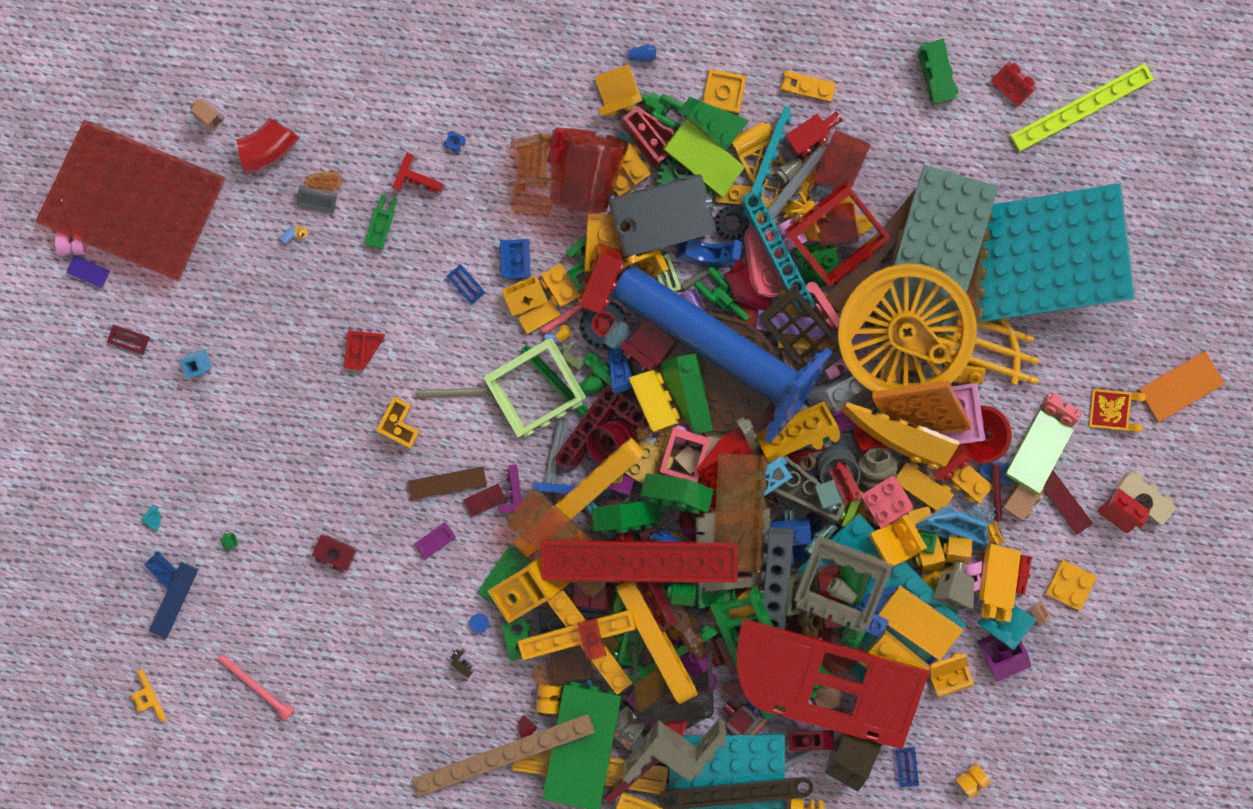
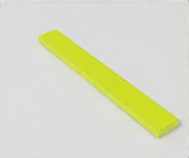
[1010,63,1154,152]

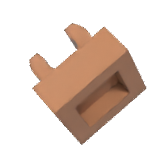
[1027,600,1051,626]

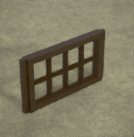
[758,286,842,375]

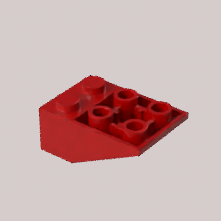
[696,428,758,491]

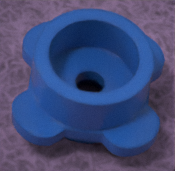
[443,131,466,154]

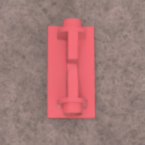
[1040,392,1082,427]

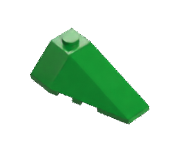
[661,353,713,434]

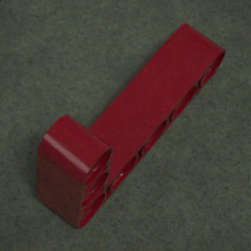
[556,387,650,471]

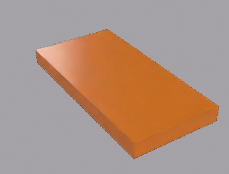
[1138,351,1225,422]

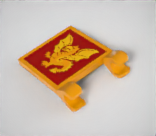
[1089,389,1146,432]

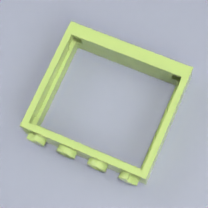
[483,338,586,438]

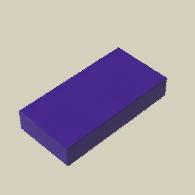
[66,255,110,288]

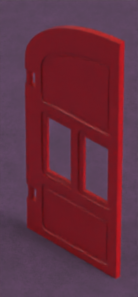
[737,618,930,749]

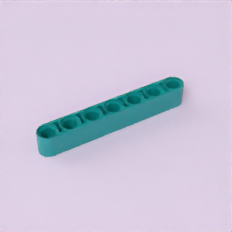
[741,192,814,313]

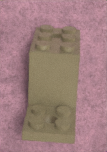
[623,718,726,784]

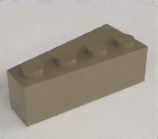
[767,455,845,524]

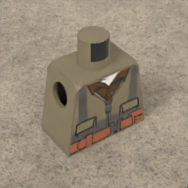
[615,704,646,750]

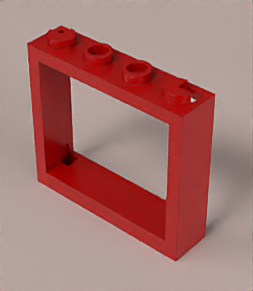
[784,182,890,287]

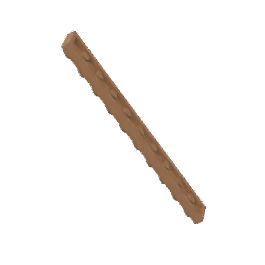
[412,714,595,797]

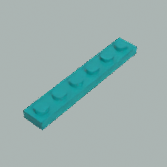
[741,106,793,218]

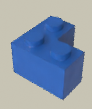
[770,518,812,566]

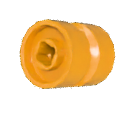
[536,683,563,714]
[955,763,992,799]

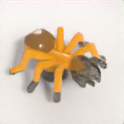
[783,184,830,234]

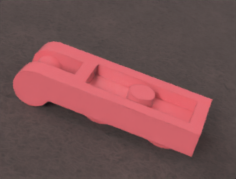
[806,282,840,333]

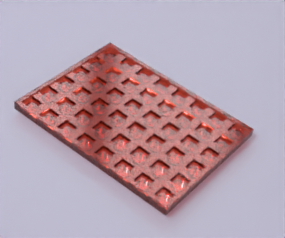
[35,120,226,282]

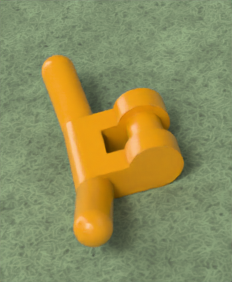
[129,669,166,722]

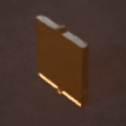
[634,668,664,712]

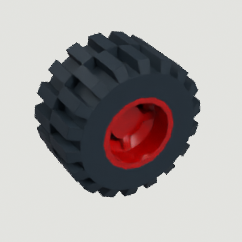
[579,302,628,349]

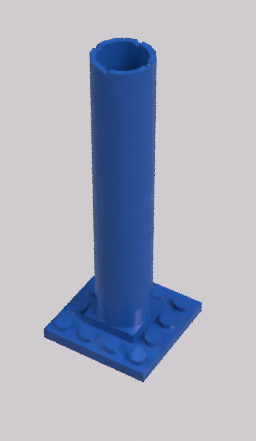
[612,265,832,443]

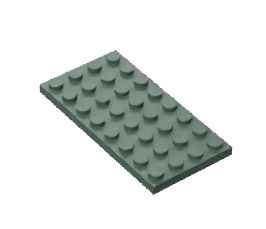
[878,165,999,336]

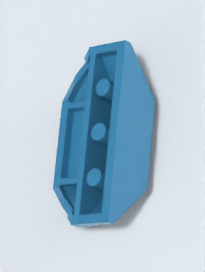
[916,506,989,551]

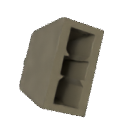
[934,562,974,611]

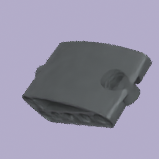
[608,174,716,257]

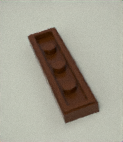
[408,466,487,500]

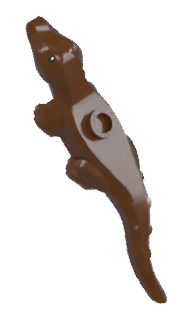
[657,582,706,659]

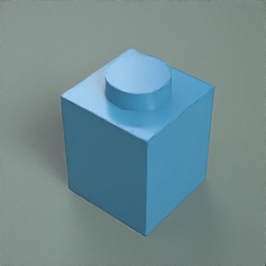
[180,349,212,378]

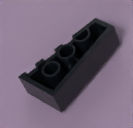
[533,607,612,635]

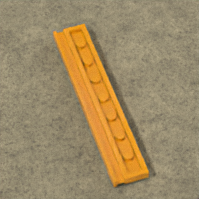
[512,748,669,794]

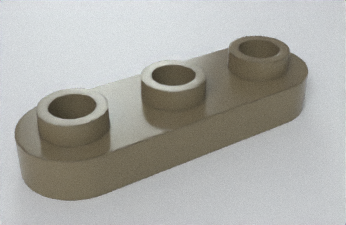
[736,417,761,456]

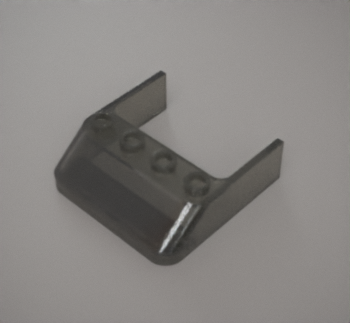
[631,640,714,724]

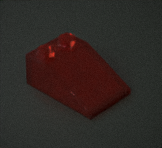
[813,130,871,198]

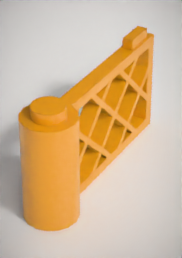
[731,121,786,204]

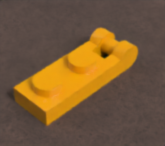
[780,71,836,102]

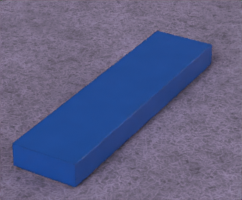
[531,482,611,497]

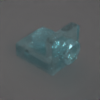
[963,505,996,523]

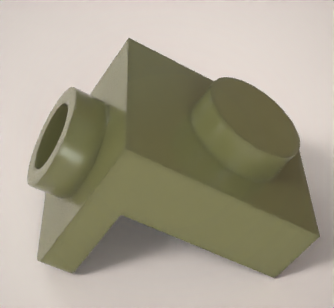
[560,341,584,371]

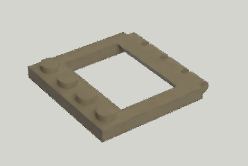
[696,508,770,591]
[794,536,893,633]

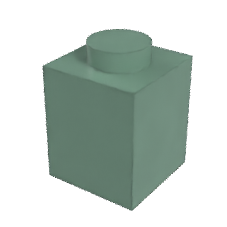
[814,480,842,512]

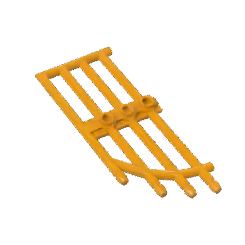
[871,294,1039,385]

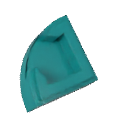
[141,505,161,532]

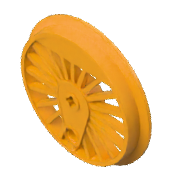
[838,264,977,392]

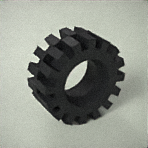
[715,205,750,240]

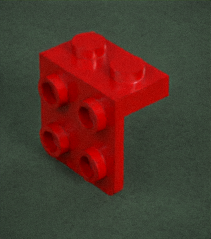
[1098,488,1150,533]

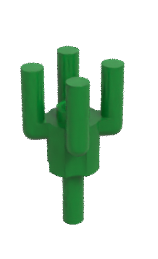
[639,92,683,131]
[694,267,750,322]

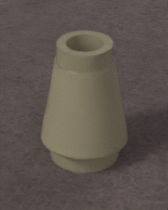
[775,157,803,185]
[827,577,856,604]

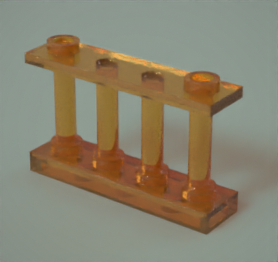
[508,133,554,191]

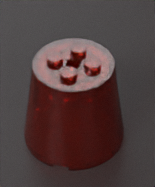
[550,128,629,214]

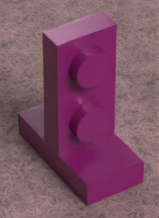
[499,464,539,513]

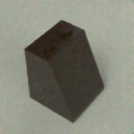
[824,731,882,792]

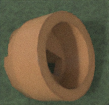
[800,455,817,471]

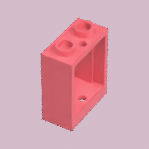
[659,427,710,483]

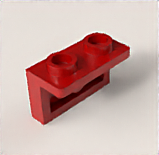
[934,444,974,482]

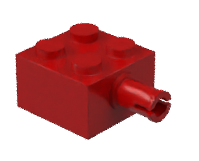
[783,111,843,159]

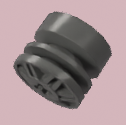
[816,445,860,493]

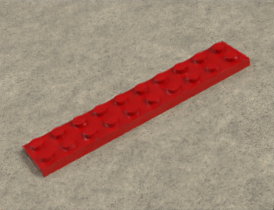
[541,540,738,583]

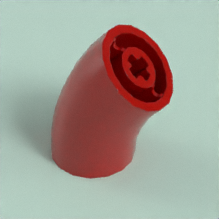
[237,117,300,175]

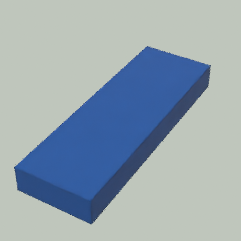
[608,345,633,393]

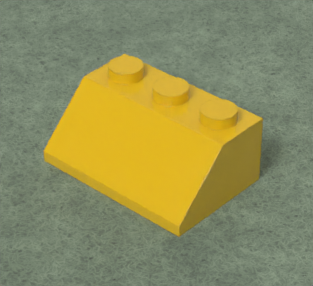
[629,370,680,433]

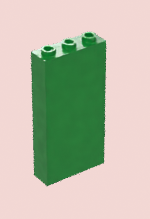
[542,681,623,809]

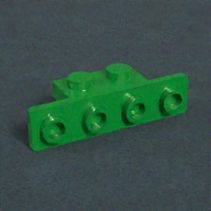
[613,610,644,667]

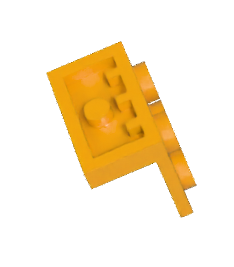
[869,514,927,566]

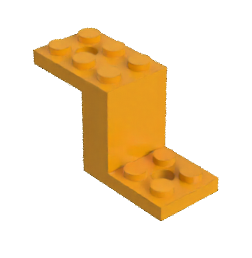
[488,531,586,623]

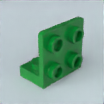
[794,241,839,288]

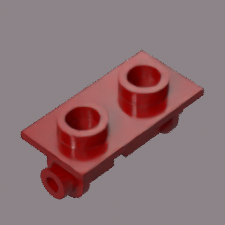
[828,462,863,505]

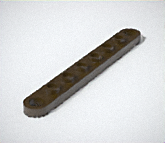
[658,777,813,809]

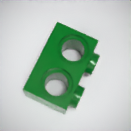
[501,617,532,661]

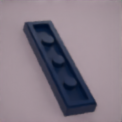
[149,561,199,638]

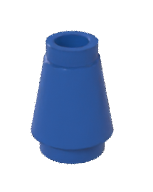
[628,43,656,63]

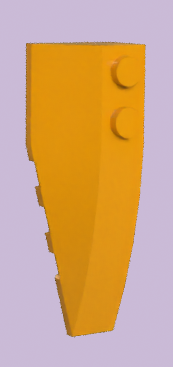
[840,402,959,470]

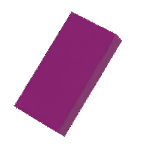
[414,522,456,559]

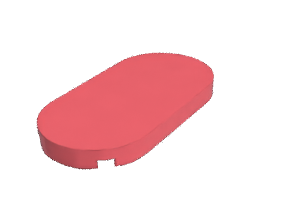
[744,222,784,298]

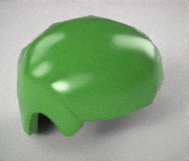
[609,585,627,614]

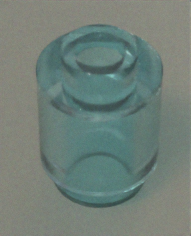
[603,321,630,350]

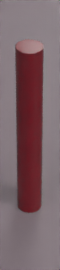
[992,464,1002,522]

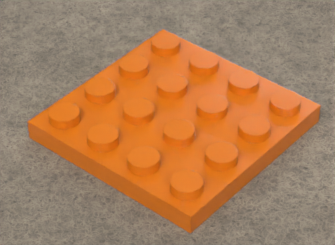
[872,380,971,434]

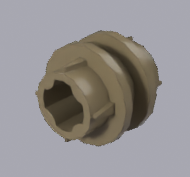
[859,447,897,490]

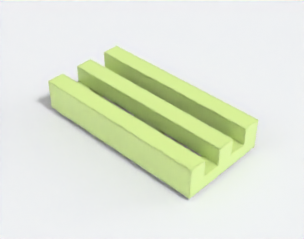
[657,253,681,292]

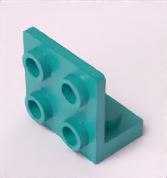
[977,604,1036,651]

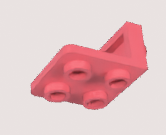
[862,476,913,528]

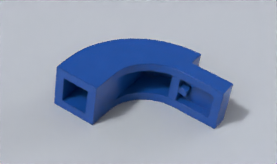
[675,239,742,268]

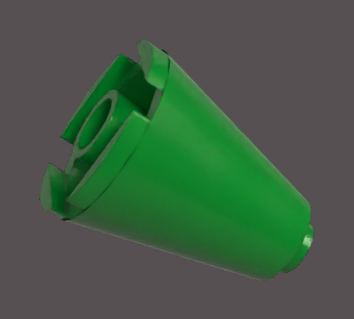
[837,552,874,607]

